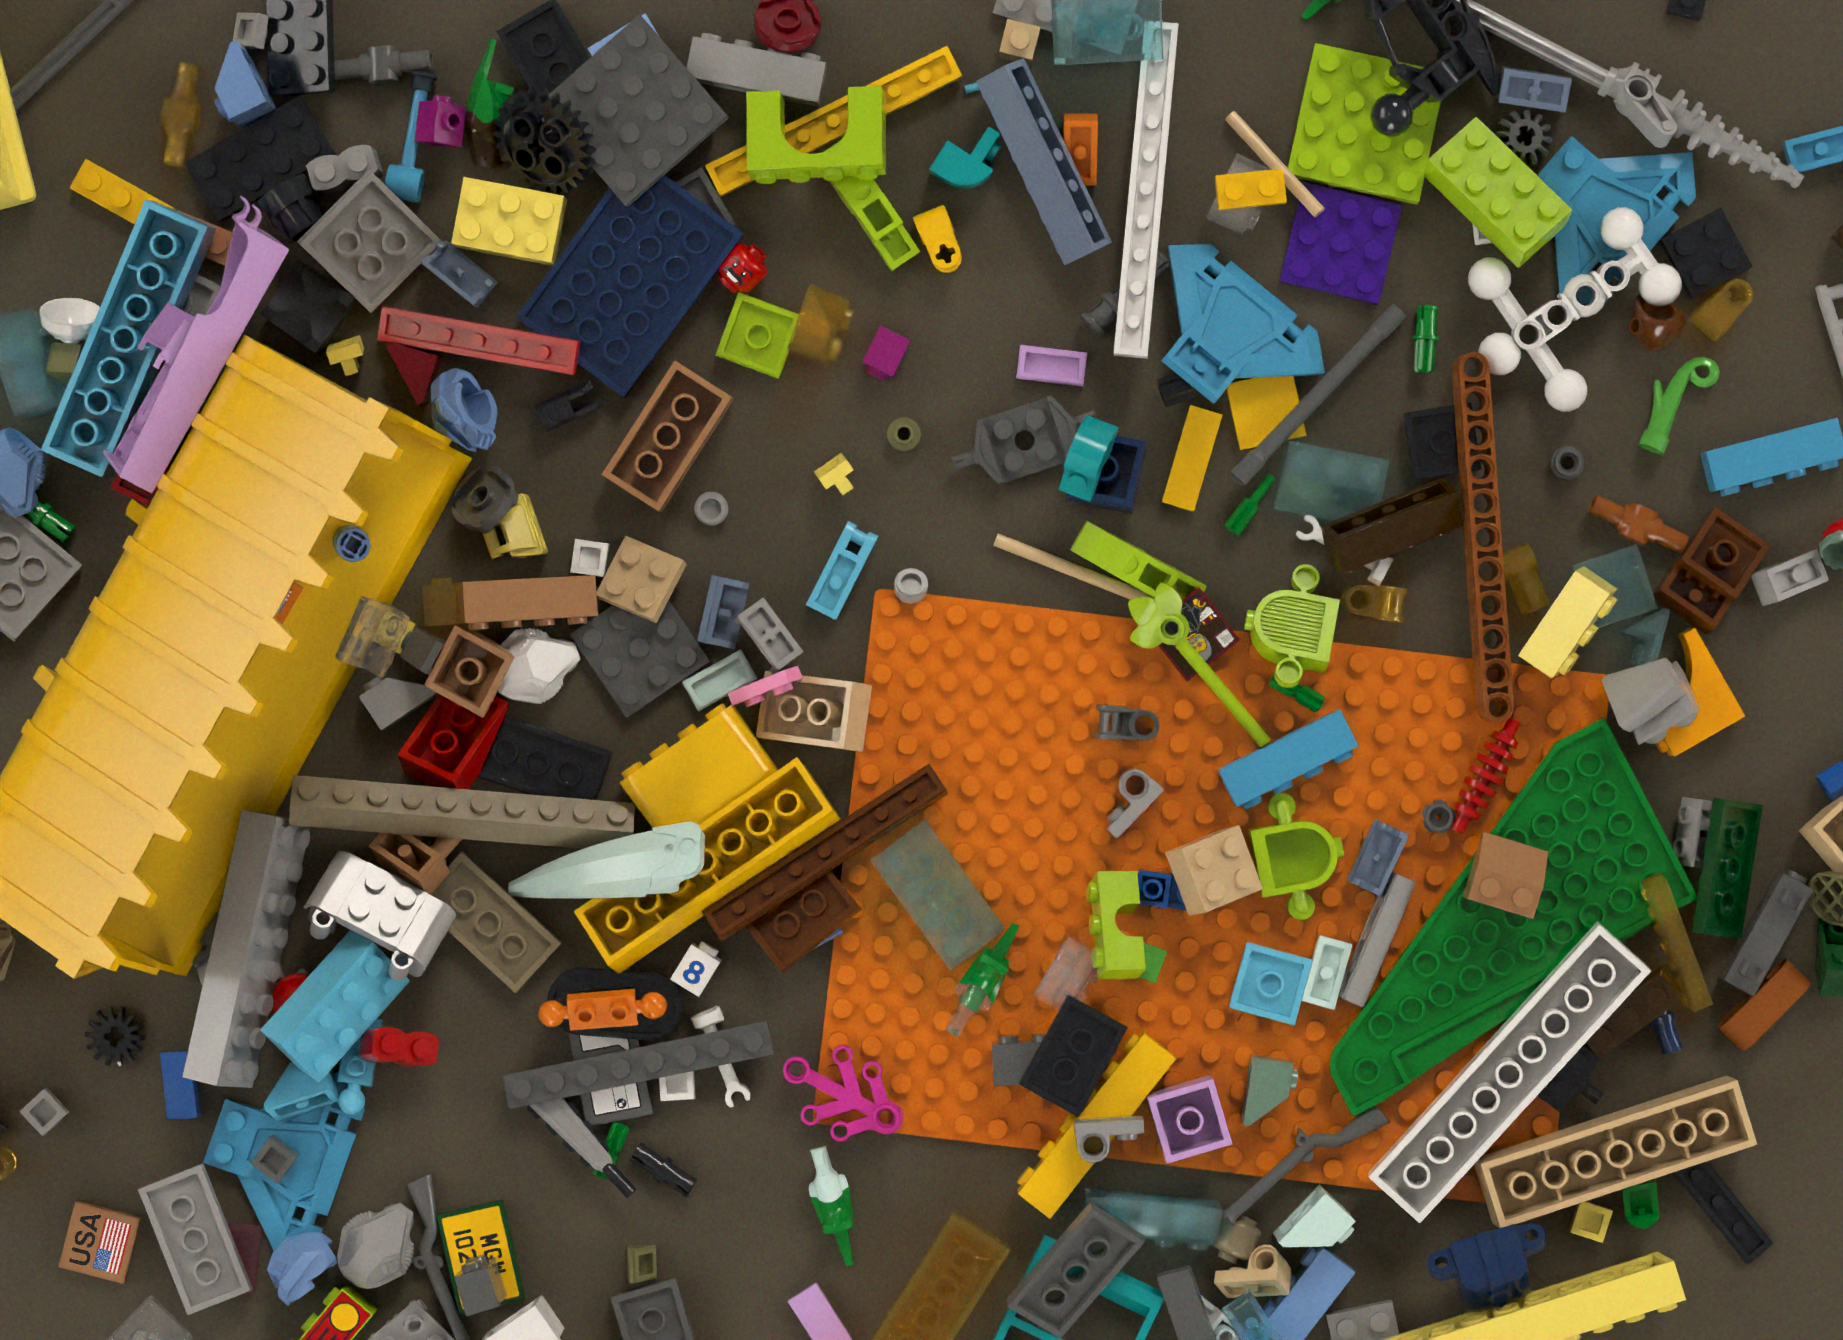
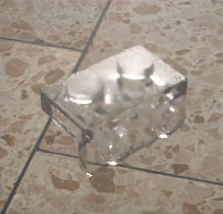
[335,596,410,678]

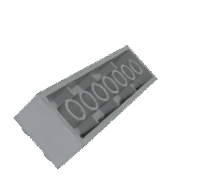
[182,809,310,1088]

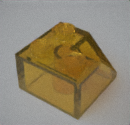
[787,284,854,367]

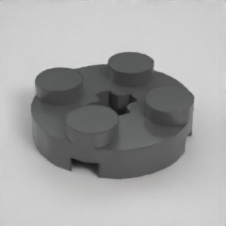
[452,466,518,534]

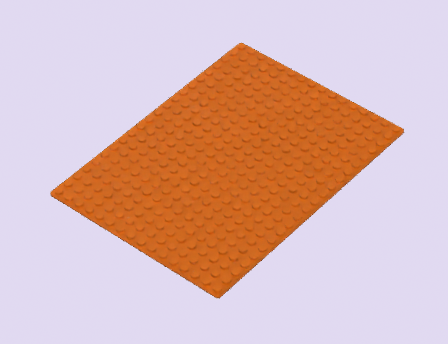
[813,589,1609,1203]

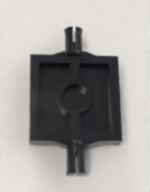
[1537,1045,1604,1113]

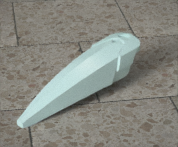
[508,821,705,899]

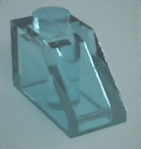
[1222,1290,1284,1340]

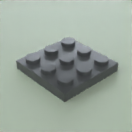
[570,600,710,718]

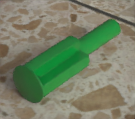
[1223,474,1275,536]

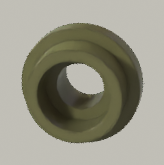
[887,417,921,451]

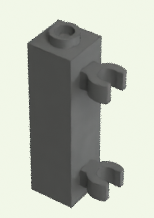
[1718,870,1813,996]

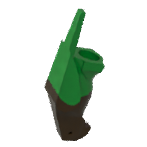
[464,38,514,169]

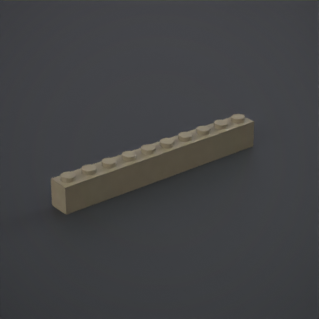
[289,775,635,849]

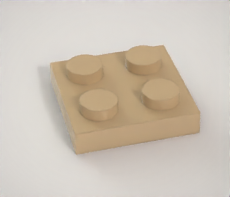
[596,536,687,623]

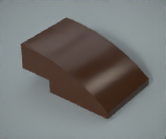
[1651,507,1771,634]

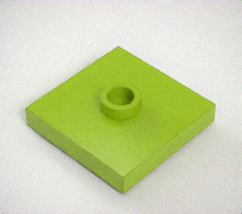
[715,292,802,379]

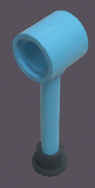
[385,71,438,203]

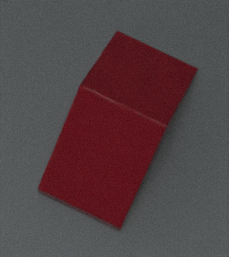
[386,342,442,407]

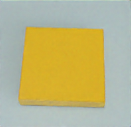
[1226,376,1307,450]

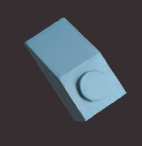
[264,1062,339,1121]

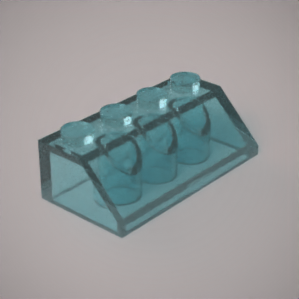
[870,819,1005,971]
[1082,1188,1223,1250]

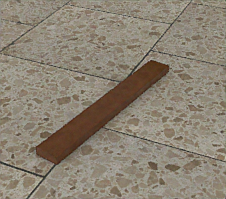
[702,764,948,942]

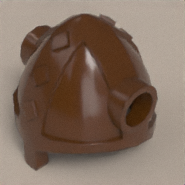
[1629,293,1687,351]

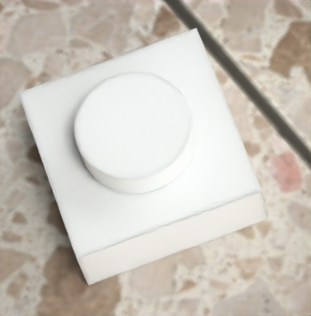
[570,539,610,577]
[659,1071,696,1101]

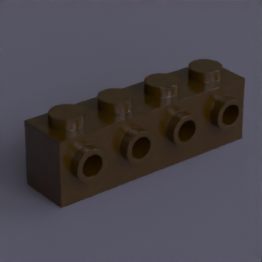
[1321,478,1463,574]

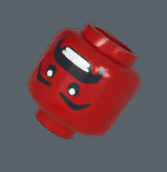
[717,243,767,293]

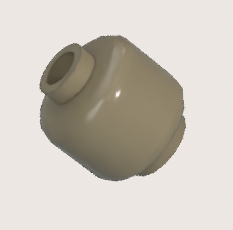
[1211,1215,1261,1265]

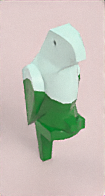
[809,1146,854,1266]

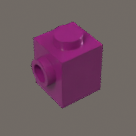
[414,95,466,148]

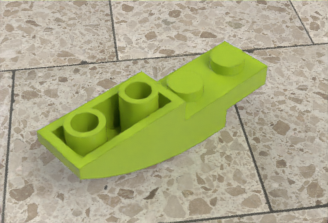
[824,140,920,271]
[1070,520,1207,599]

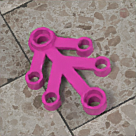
[783,1044,903,1142]

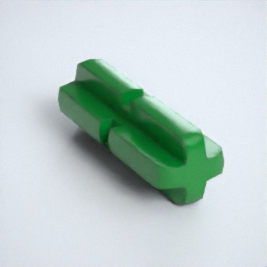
[1269,673,1325,712]
[593,1122,629,1179]

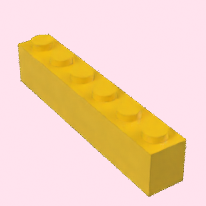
[1017,1030,1176,1219]

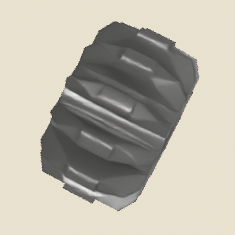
[1495,109,1553,166]

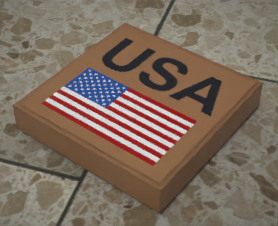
[58,1200,142,1284]

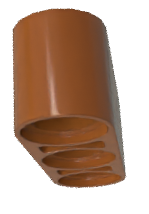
[1717,958,1811,1052]

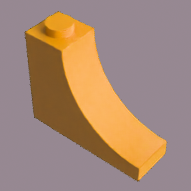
[1655,628,1745,757]

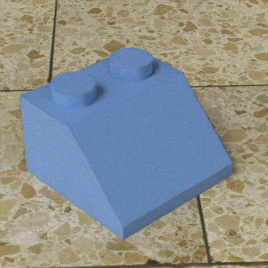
[214,40,277,128]

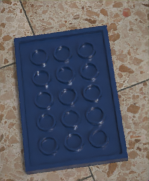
[516,175,745,398]

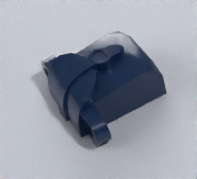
[1428,1223,1546,1312]

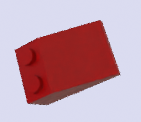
[397,694,509,790]

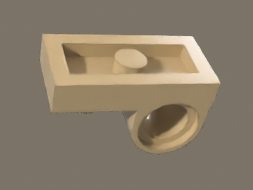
[1214,1244,1291,1298]

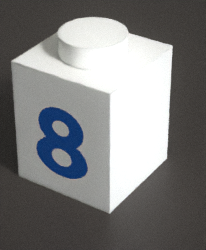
[670,941,722,997]

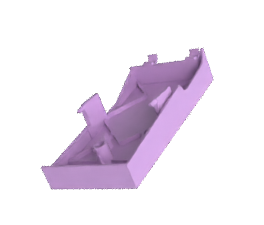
[102,196,289,493]

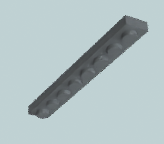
[503,1021,775,1109]

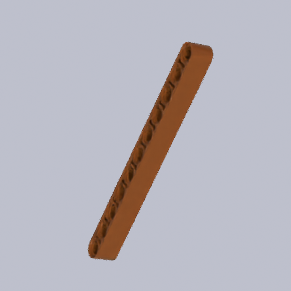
[1452,352,1514,722]

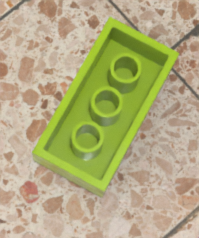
[1424,117,1572,268]

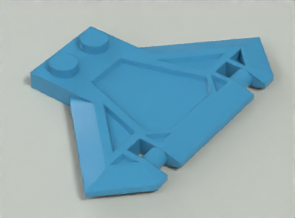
[1537,136,1696,304]
[1161,244,1325,404]
[203,1072,365,1251]

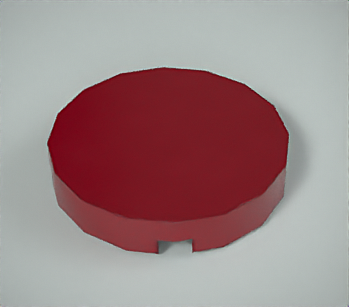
[753,0,822,53]

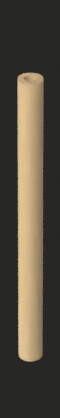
[993,533,1154,600]

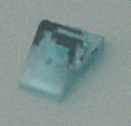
[1617,608,1671,666]

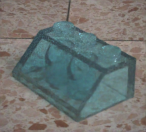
[0,309,67,420]
[1273,441,1390,521]

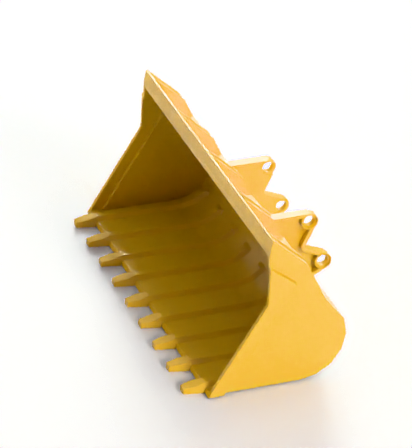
[0,335,472,979]

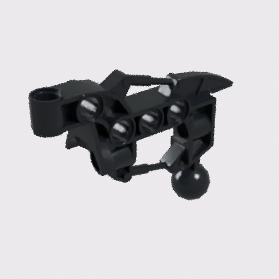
[1363,0,1499,137]

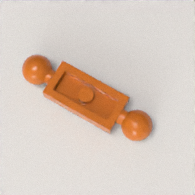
[538,989,667,1031]

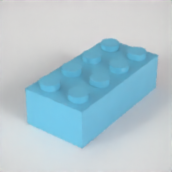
[260,930,410,1083]

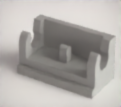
[733,598,804,674]

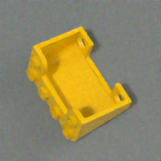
[619,704,778,828]

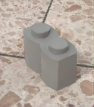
[306,145,383,195]

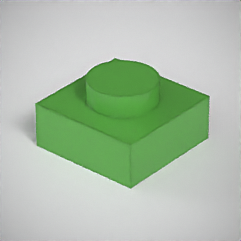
[1140,942,1167,983]

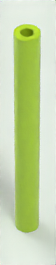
[1174,639,1271,748]

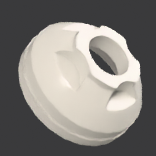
[40,298,100,344]

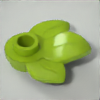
[1128,582,1189,649]

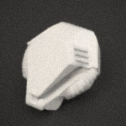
[498,628,581,704]

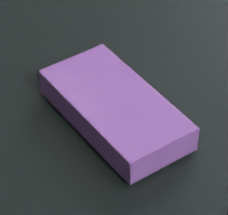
[1016,345,1087,387]
[788,1282,853,1340]

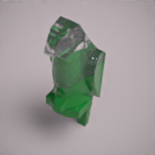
[945,922,1019,1037]

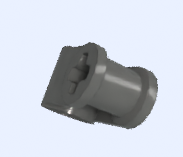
[1094,704,1160,741]

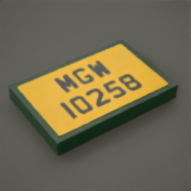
[436,1199,526,1314]

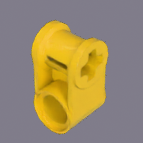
[913,204,962,273]

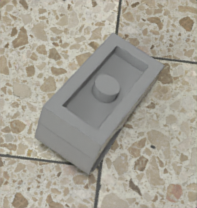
[1751,549,1829,606]
[1106,768,1164,838]
[1074,1116,1144,1163]

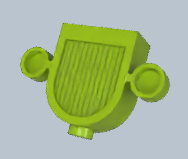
[1244,564,1340,688]
[1248,793,1344,920]

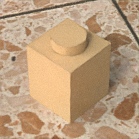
[999,19,1040,66]

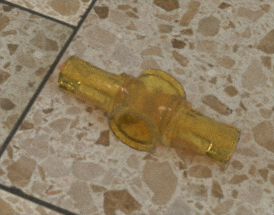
[161,62,201,167]

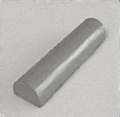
[1338,872,1417,1007]

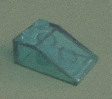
[1051,0,1164,65]

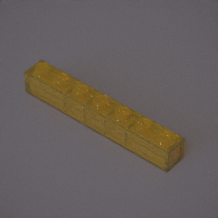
[1640,873,1713,1013]

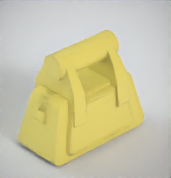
[483,494,548,560]

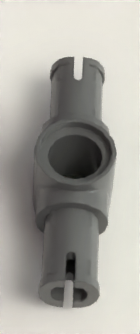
[334,45,434,84]

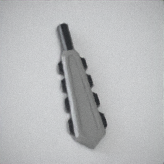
[527,1098,637,1198]

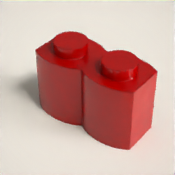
[359,1027,439,1067]

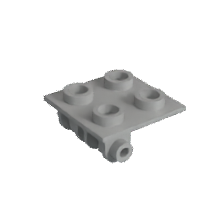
[368,1299,455,1340]

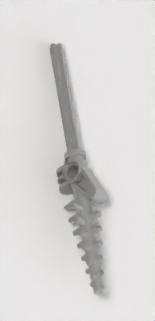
[1456,0,1804,188]

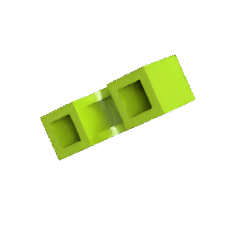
[1086,871,1146,979]

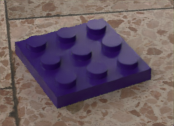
[1279,182,1402,305]

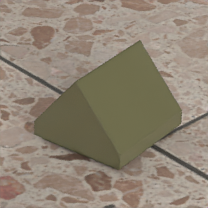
[45,342,81,385]
[626,1245,657,1283]

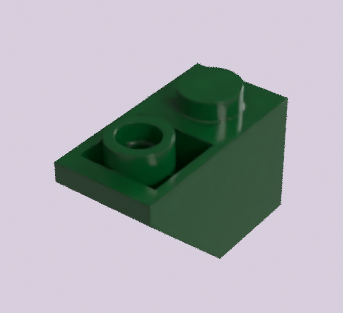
[1815,918,1843,997]

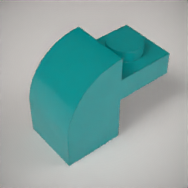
[929,127,1002,189]
[1058,416,1119,502]

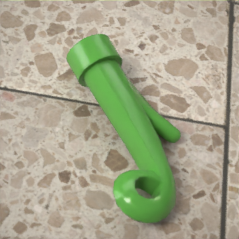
[1638,357,1720,455]

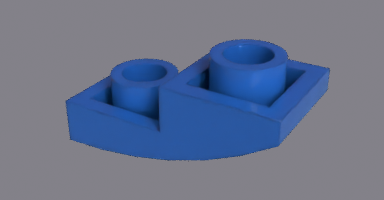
[1138,869,1186,910]

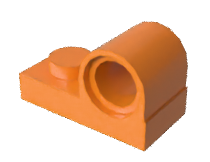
[1063,113,1098,186]

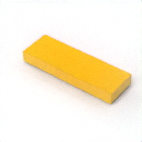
[1161,405,1223,512]

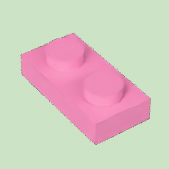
[728,666,803,708]

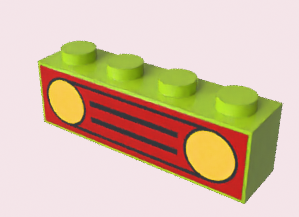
[291,1283,378,1340]

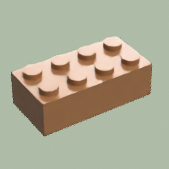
[601,360,734,513]

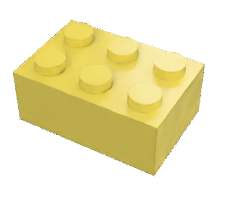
[451,177,568,266]
[1518,566,1618,679]

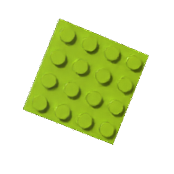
[1287,43,1441,205]

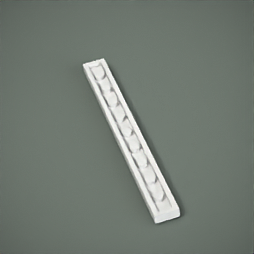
[1114,21,1179,359]

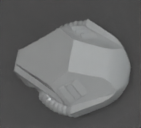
[337,1202,414,1289]

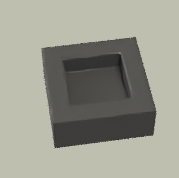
[250,1134,300,1184]

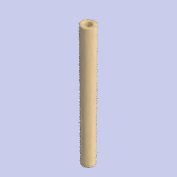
[1225,111,1325,217]

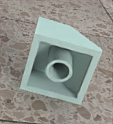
[1273,1184,1356,1247]

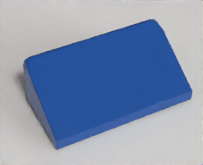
[160,1049,202,1120]

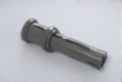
[1080,251,1170,337]

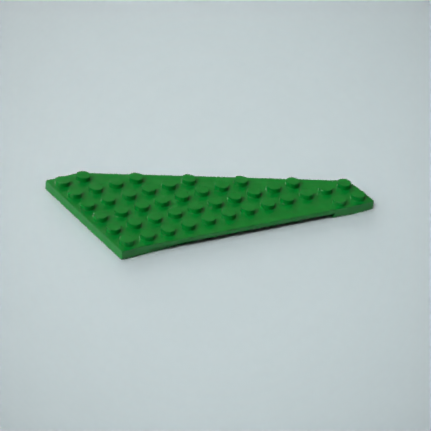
[1329,718,1698,1116]

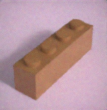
[455,575,598,630]

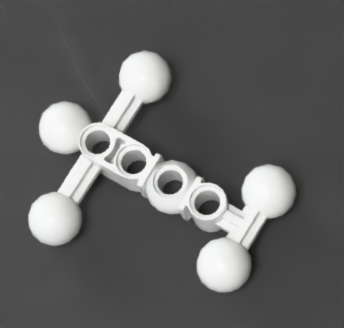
[1468,207,1682,412]

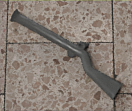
[1220,1106,1390,1226]
[407,1174,471,1340]

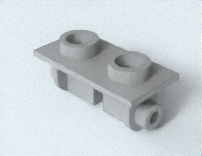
[1673,797,1712,868]

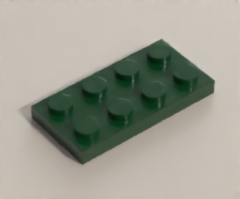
[1692,797,1763,938]

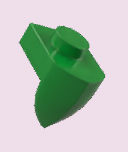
[1622,1178,1659,1231]

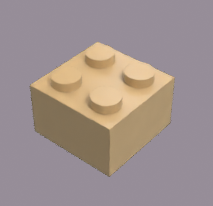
[1165,825,1263,916]

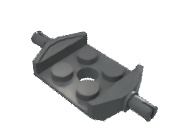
[951,395,1097,485]

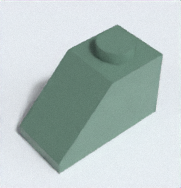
[1241,1054,1298,1126]

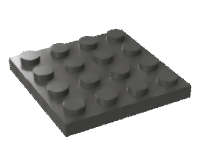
[549,14,729,207]

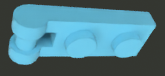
[806,521,878,620]

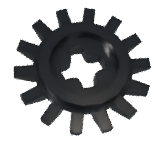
[85,1006,146,1067]

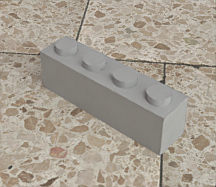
[687,33,827,107]

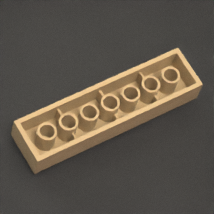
[1474,1076,1757,1228]

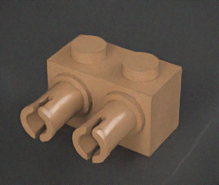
[369,833,463,895]

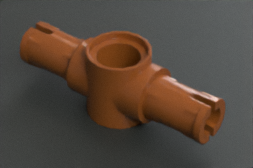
[1588,495,1689,553]

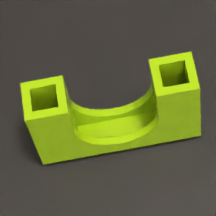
[746,86,886,184]

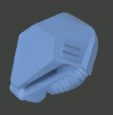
[431,368,497,452]
[0,427,46,517]
[267,1232,337,1306]

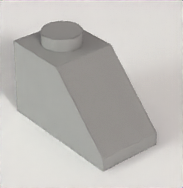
[359,676,439,730]

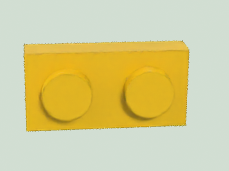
[1215,168,1287,211]

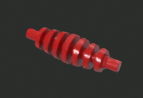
[1451,717,1521,834]

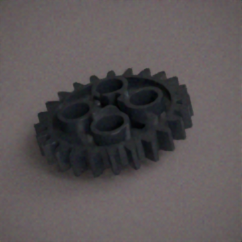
[493,87,596,194]

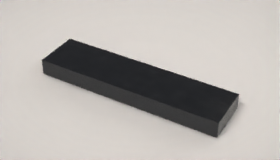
[1672,1161,1774,1265]

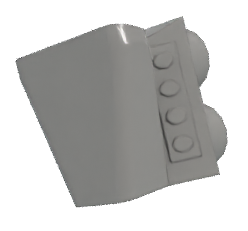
[1601,658,1700,745]

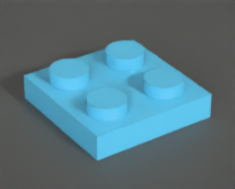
[1228,941,1313,1026]

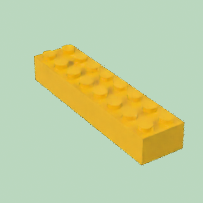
[574,757,842,974]

